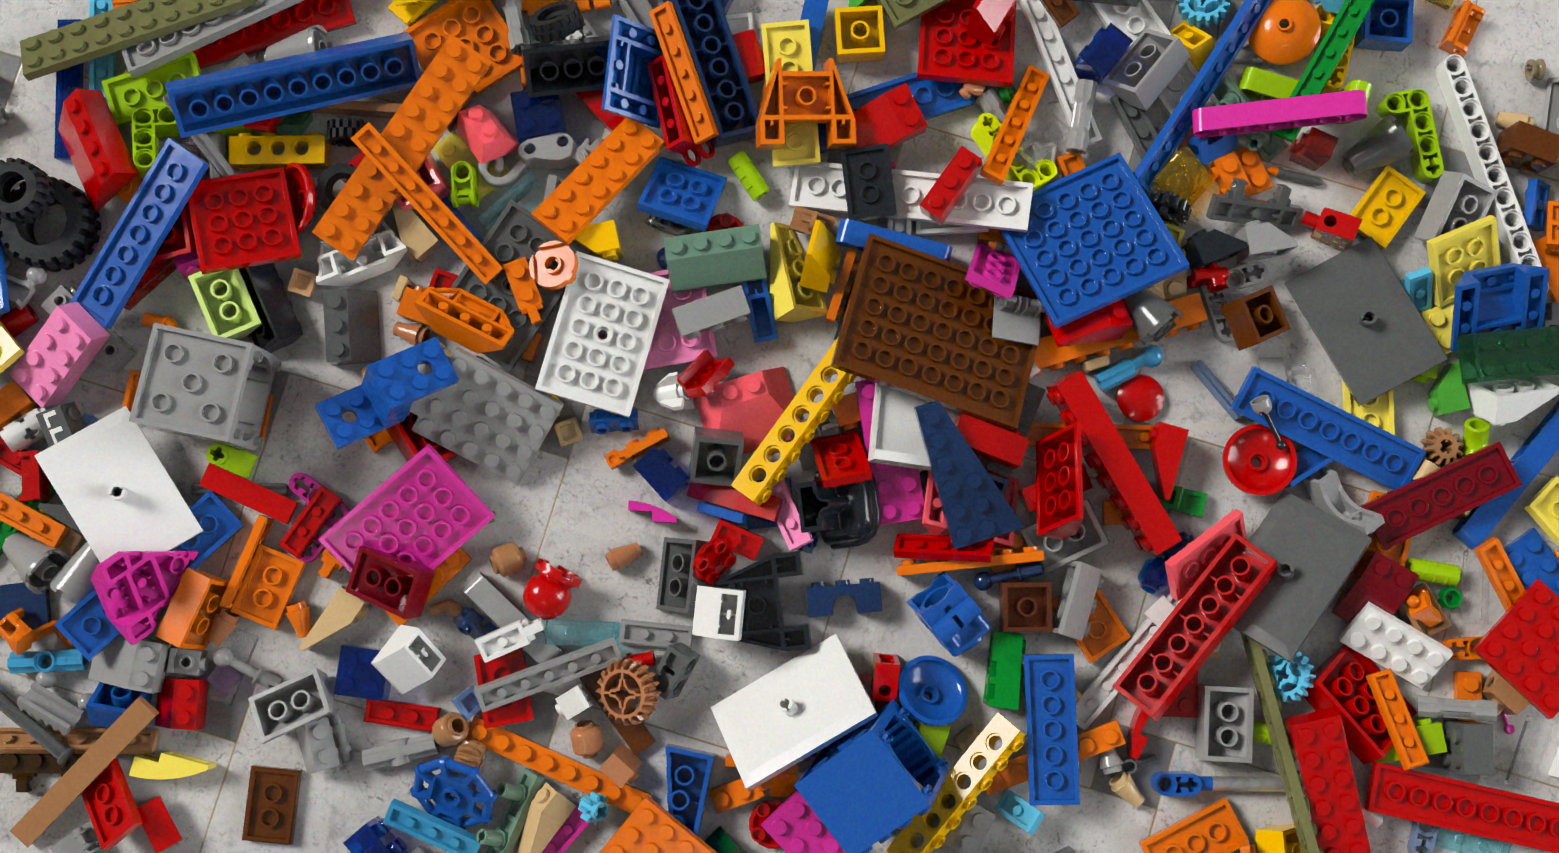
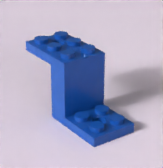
[315,337,459,450]

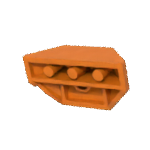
[415,287,515,354]

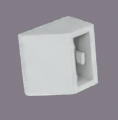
[692,585,746,641]
[371,625,446,694]

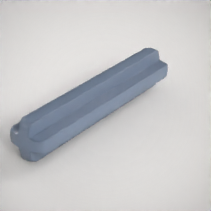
[1191,360,1243,420]

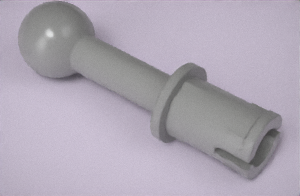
[213,647,282,689]

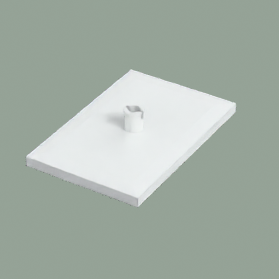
[535,251,670,418]
[34,406,203,563]
[711,634,878,791]

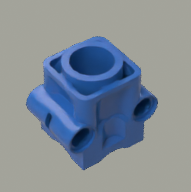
[907,571,991,657]

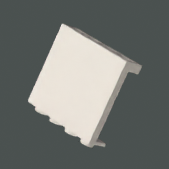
[868,383,961,471]

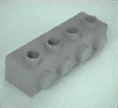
[40,285,137,374]

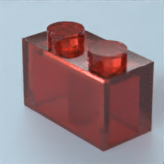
[1289,127,1339,171]

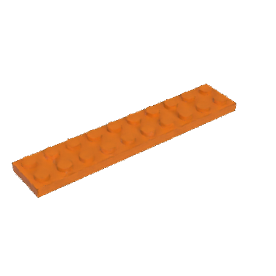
[312,34,492,261]

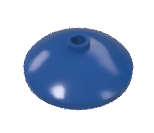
[897,655,968,727]

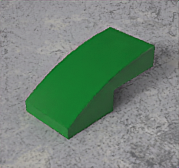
[1156,485,1208,518]

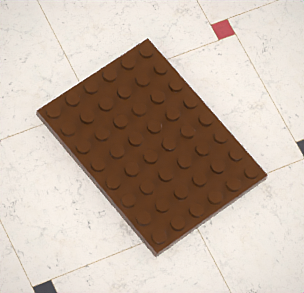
[830,233,1044,431]

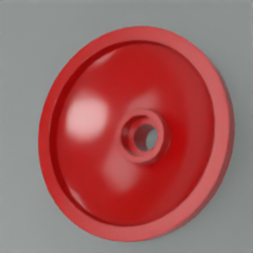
[284,162,318,235]
[1222,424,1297,496]

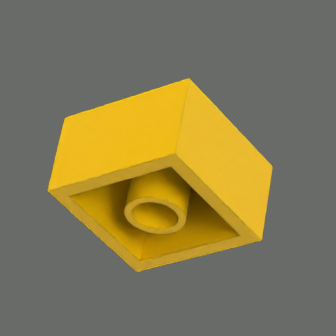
[834,5,885,63]

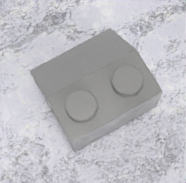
[1233,220,1298,264]

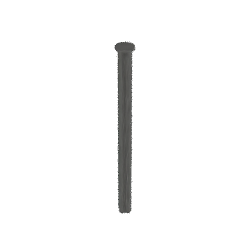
[0,690,75,765]

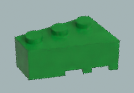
[983,630,1026,710]

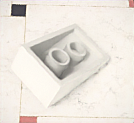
[1466,373,1559,426]

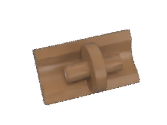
[789,206,837,236]

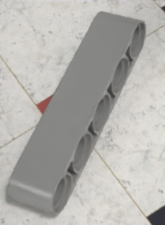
[462,571,565,664]

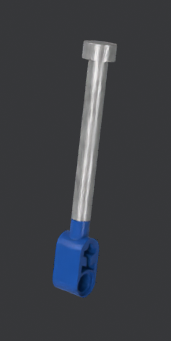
[1150,771,1285,796]

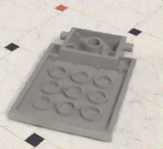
[407,343,564,485]

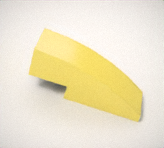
[129,751,216,780]

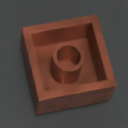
[999,582,1053,632]

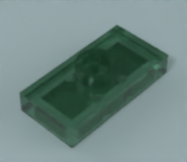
[277,111,313,135]

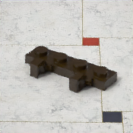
[0,753,83,792]

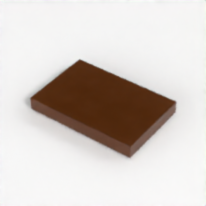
[242,765,302,845]

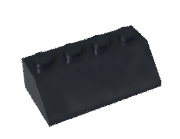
[520,35,610,98]
[239,263,303,353]

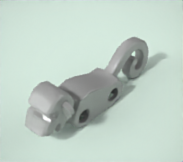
[478,132,604,188]

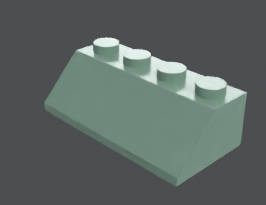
[663,224,767,293]

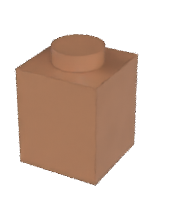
[599,743,643,789]

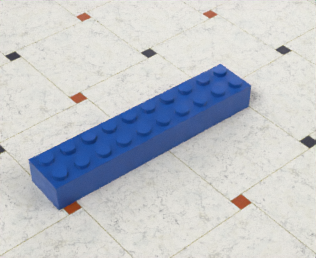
[165,32,421,138]

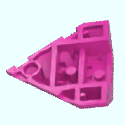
[91,551,198,646]

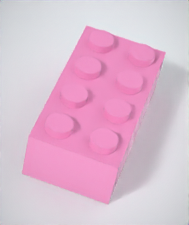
[9,302,110,408]

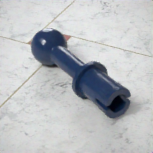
[974,561,1045,591]

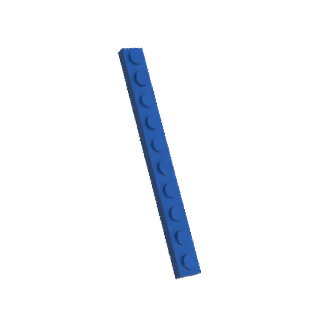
[1133,0,1272,193]

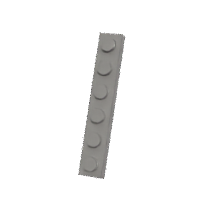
[474,636,622,713]

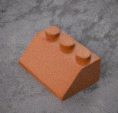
[155,568,229,650]

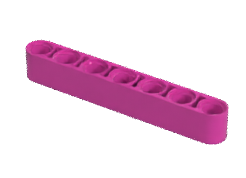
[1192,90,1368,138]

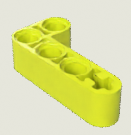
[970,113,1057,191]

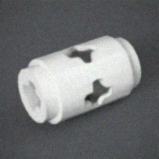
[0,408,46,453]

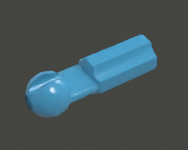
[1093,344,1163,393]

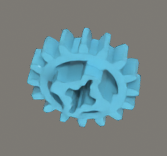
[1178,0,1231,28]
[1266,651,1316,703]

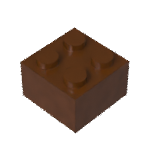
[1496,120,1559,176]
[1220,285,1291,351]

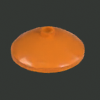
[1248,0,1321,65]

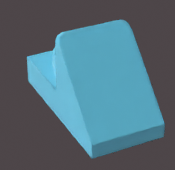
[1400,267,1432,313]
[994,789,1046,836]

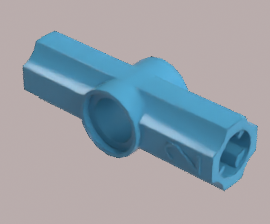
[7,649,90,674]

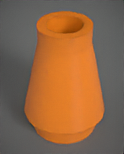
[285,600,311,638]

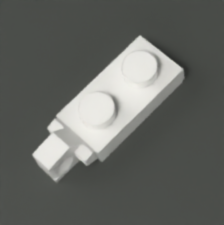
[475,618,545,663]

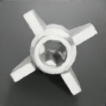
[653,372,696,411]

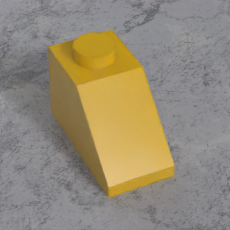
[1169,21,1215,71]

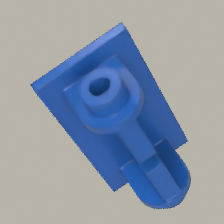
[588,407,639,434]

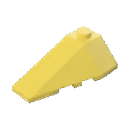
[770,222,828,323]

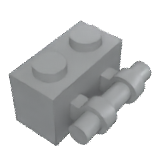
[296,714,353,774]

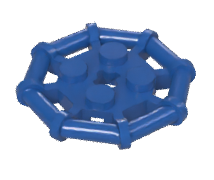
[410,755,498,830]

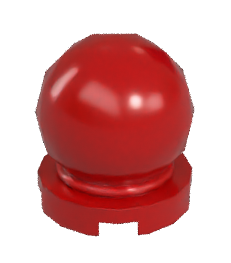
[523,558,583,620]

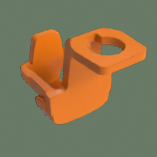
[0,608,74,656]

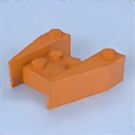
[755,58,856,150]

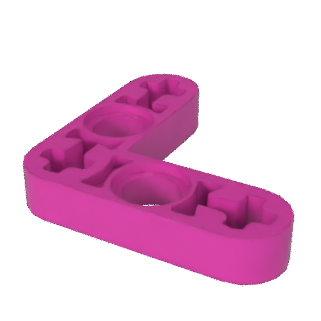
[289,473,350,562]

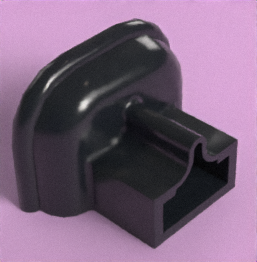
[795,470,880,550]

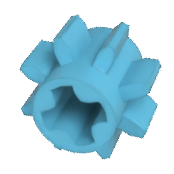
[578,791,609,824]

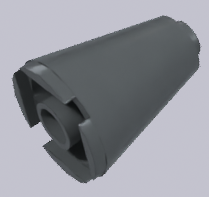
[1341,115,1414,175]
[1123,288,1183,347]

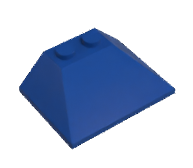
[602,14,663,128]
[1450,263,1549,352]

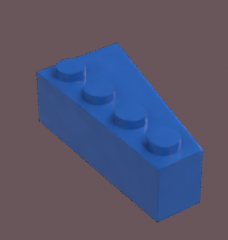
[665,743,716,837]

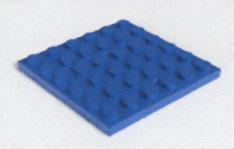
[999,152,1190,329]

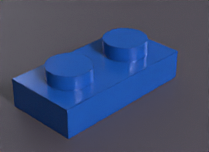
[1522,179,1551,232]

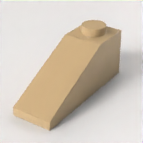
[392,201,443,263]
[299,586,370,651]
[517,782,576,853]

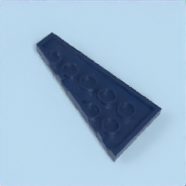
[914,400,1025,549]

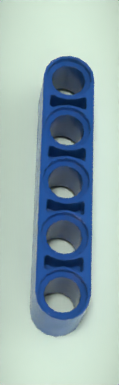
[835,218,953,262]

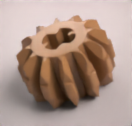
[1420,427,1464,467]
[451,739,486,777]

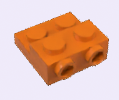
[1209,147,1273,198]

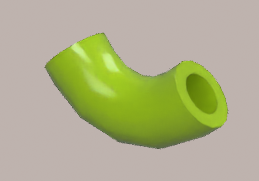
[1462,417,1490,457]

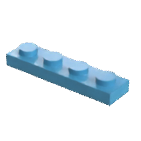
[383,798,482,853]

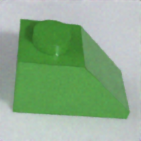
[1427,361,1471,417]

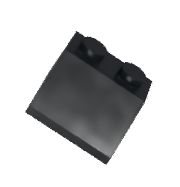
[1181,229,1249,270]

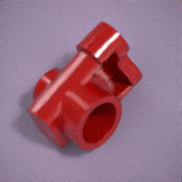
[1187,264,1229,293]

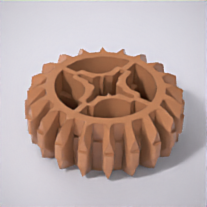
[595,658,661,726]

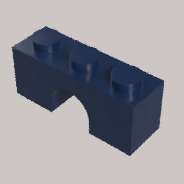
[806,578,882,617]

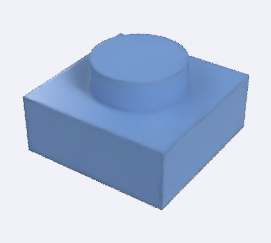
[451,685,481,720]

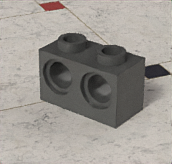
[653,642,701,700]

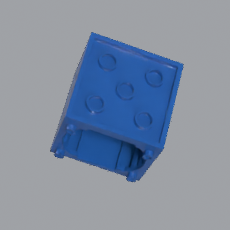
[794,699,949,853]

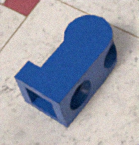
[1187,134,1238,165]

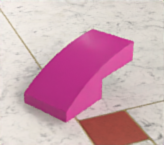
[628,501,678,524]

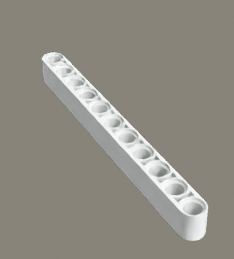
[1435,54,1549,293]

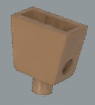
[1482,669,1531,716]

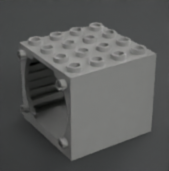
[129,323,281,451]

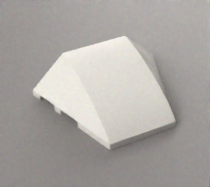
[316,214,408,287]

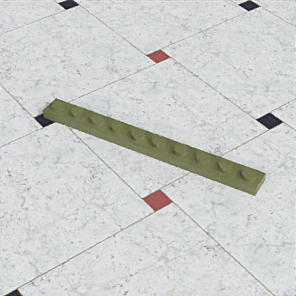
[1240,633,1323,853]

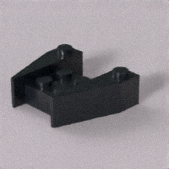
[716,551,812,652]

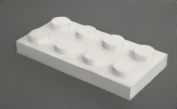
[1338,601,1453,689]

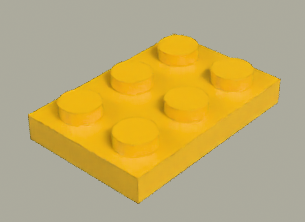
[1349,165,1426,250]

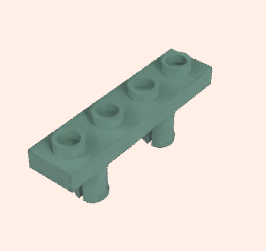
[1213,74,1289,163]
[476,767,544,853]

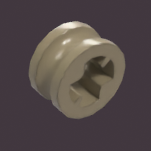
[1525,59,1546,81]

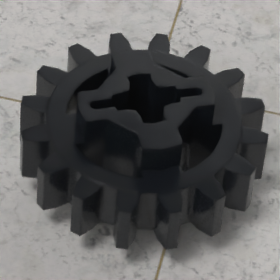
[1145,190,1192,226]

